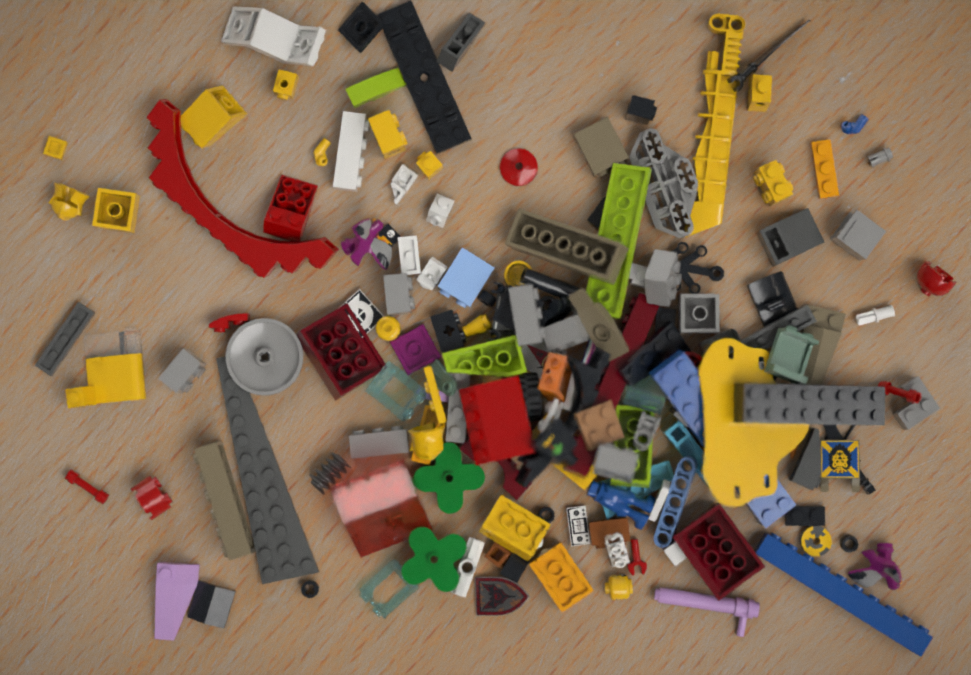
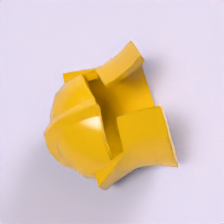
[48,182,90,221]
[409,423,445,460]

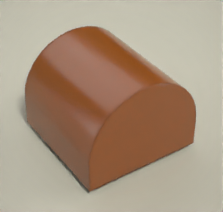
[484,542,511,568]

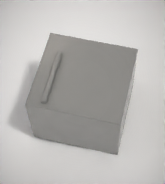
[830,210,886,260]

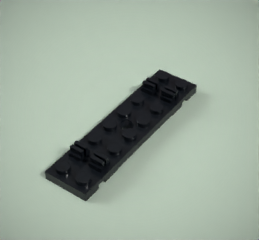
[377,0,472,155]

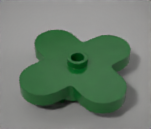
[414,442,485,514]
[402,527,467,592]

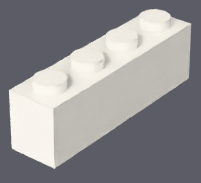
[333,111,370,192]

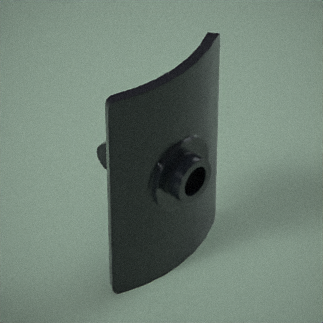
[747,271,798,327]

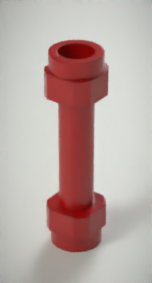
[877,381,921,404]
[65,469,110,504]

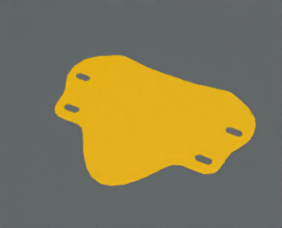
[699,338,809,507]

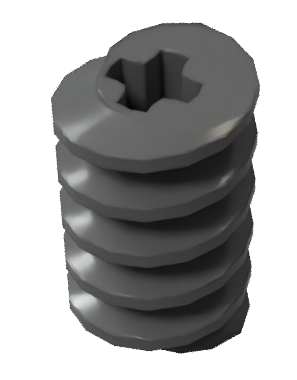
[309,452,351,495]

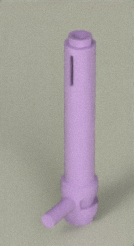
[654,587,760,637]

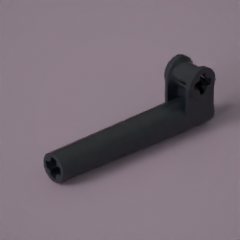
[520,268,586,302]

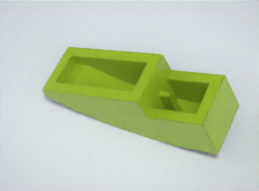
[345,68,406,108]

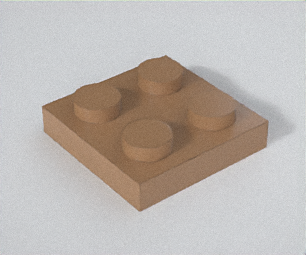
[574,400,624,451]

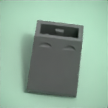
[757,208,824,267]

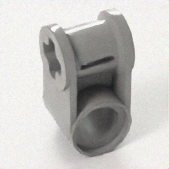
[633,411,661,451]

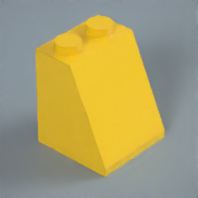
[181,85,247,149]

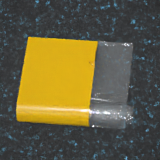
[84,327,146,404]

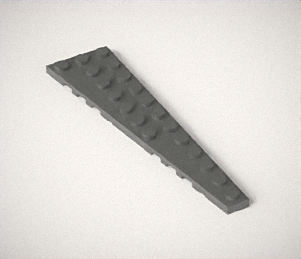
[216,356,320,584]

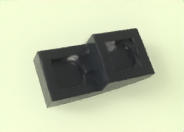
[500,552,531,583]

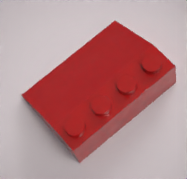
[459,376,535,465]

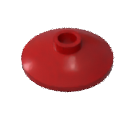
[500,148,538,186]

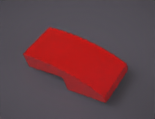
[209,313,250,333]

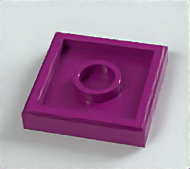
[390,324,441,375]

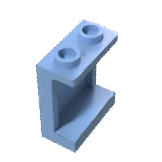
[438,247,495,308]

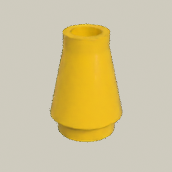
[462,314,492,337]

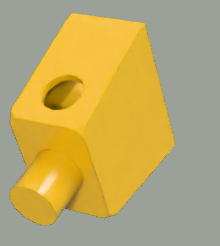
[747,74,772,112]

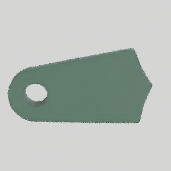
[426,359,457,396]

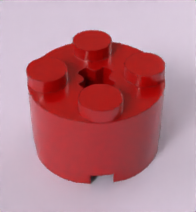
[130,476,173,520]

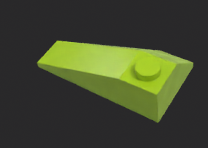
[442,335,527,377]

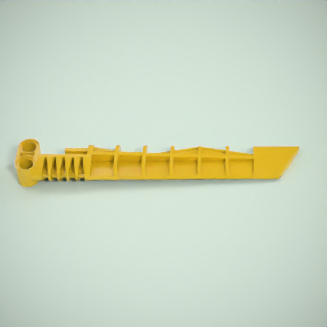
[684,13,745,237]

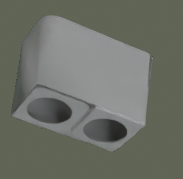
[698,329,742,358]

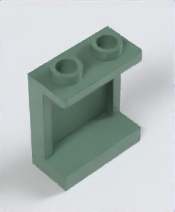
[764,325,819,385]

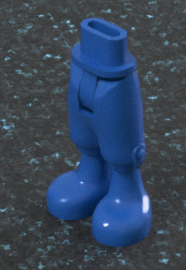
[587,481,655,530]

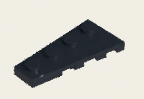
[617,321,691,386]

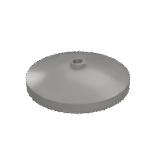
[226,318,303,395]

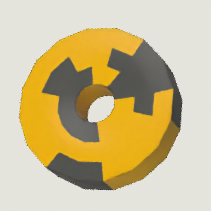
[800,526,832,557]

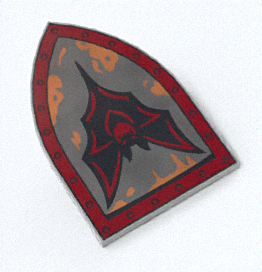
[475,577,530,616]

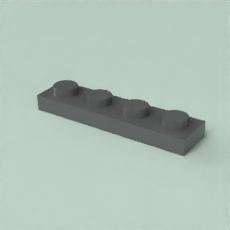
[35,302,95,376]
[741,304,817,350]

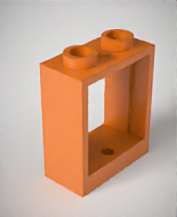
[538,352,572,404]

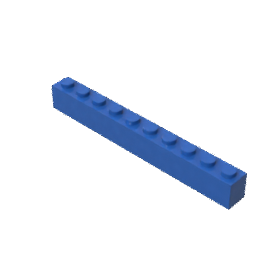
[754,532,933,657]

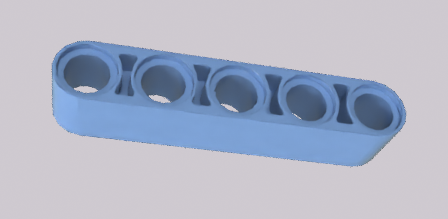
[653,456,698,548]

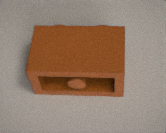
[588,517,630,549]

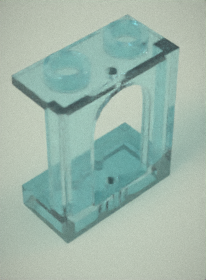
[365,361,426,422]
[359,558,420,619]

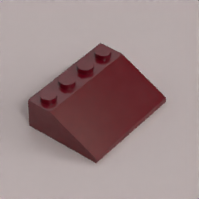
[296,303,388,401]
[672,503,765,601]

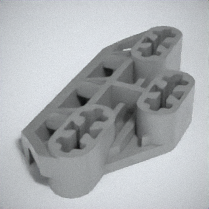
[629,128,699,238]

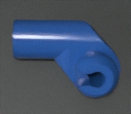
[841,114,869,134]

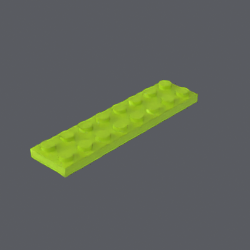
[586,163,652,319]

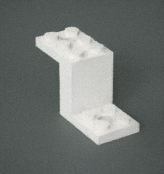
[221,6,326,66]

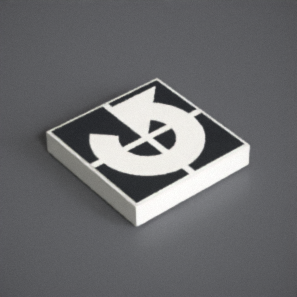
[339,289,384,338]

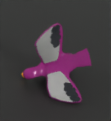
[341,218,392,270]
[848,543,902,590]

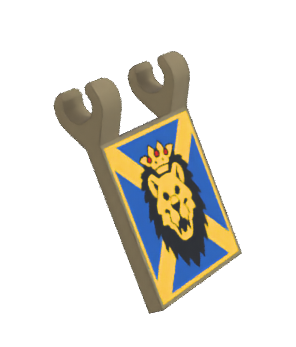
[820,440,860,492]

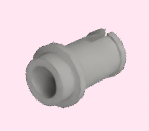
[867,147,893,168]

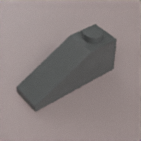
[436,13,485,72]
[789,428,822,490]

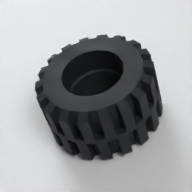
[512,372,542,421]

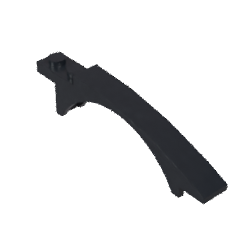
[515,347,611,488]

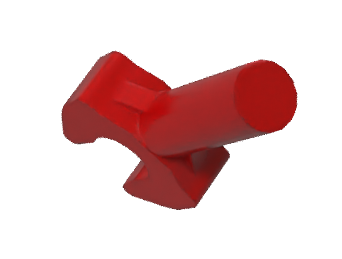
[627,539,647,576]

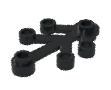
[670,242,724,294]

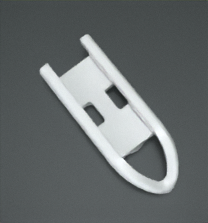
[533,398,564,441]
[605,532,630,568]

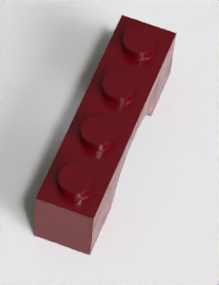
[460,438,532,500]

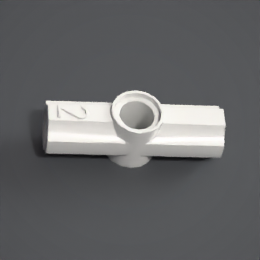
[450,537,485,597]

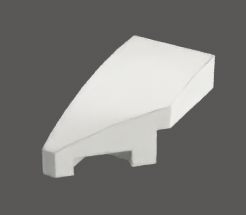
[391,164,419,204]

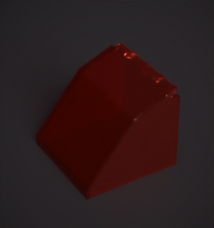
[329,458,433,557]

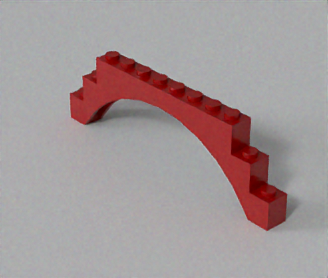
[146,99,339,278]

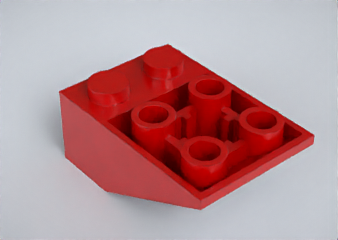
[263,175,318,241]

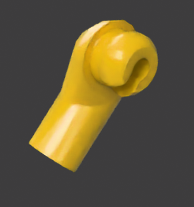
[313,138,331,166]

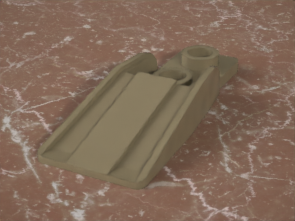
[568,288,629,361]

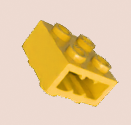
[753,160,794,207]

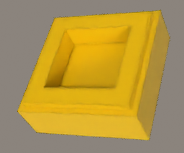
[43,136,68,160]

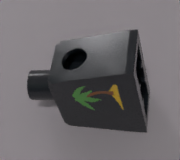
[529,418,578,467]

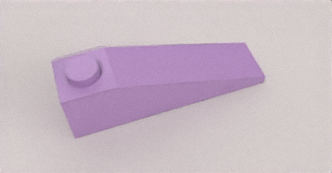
[155,562,200,640]

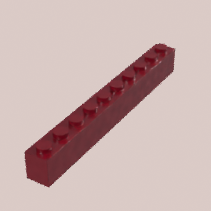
[562,293,659,479]

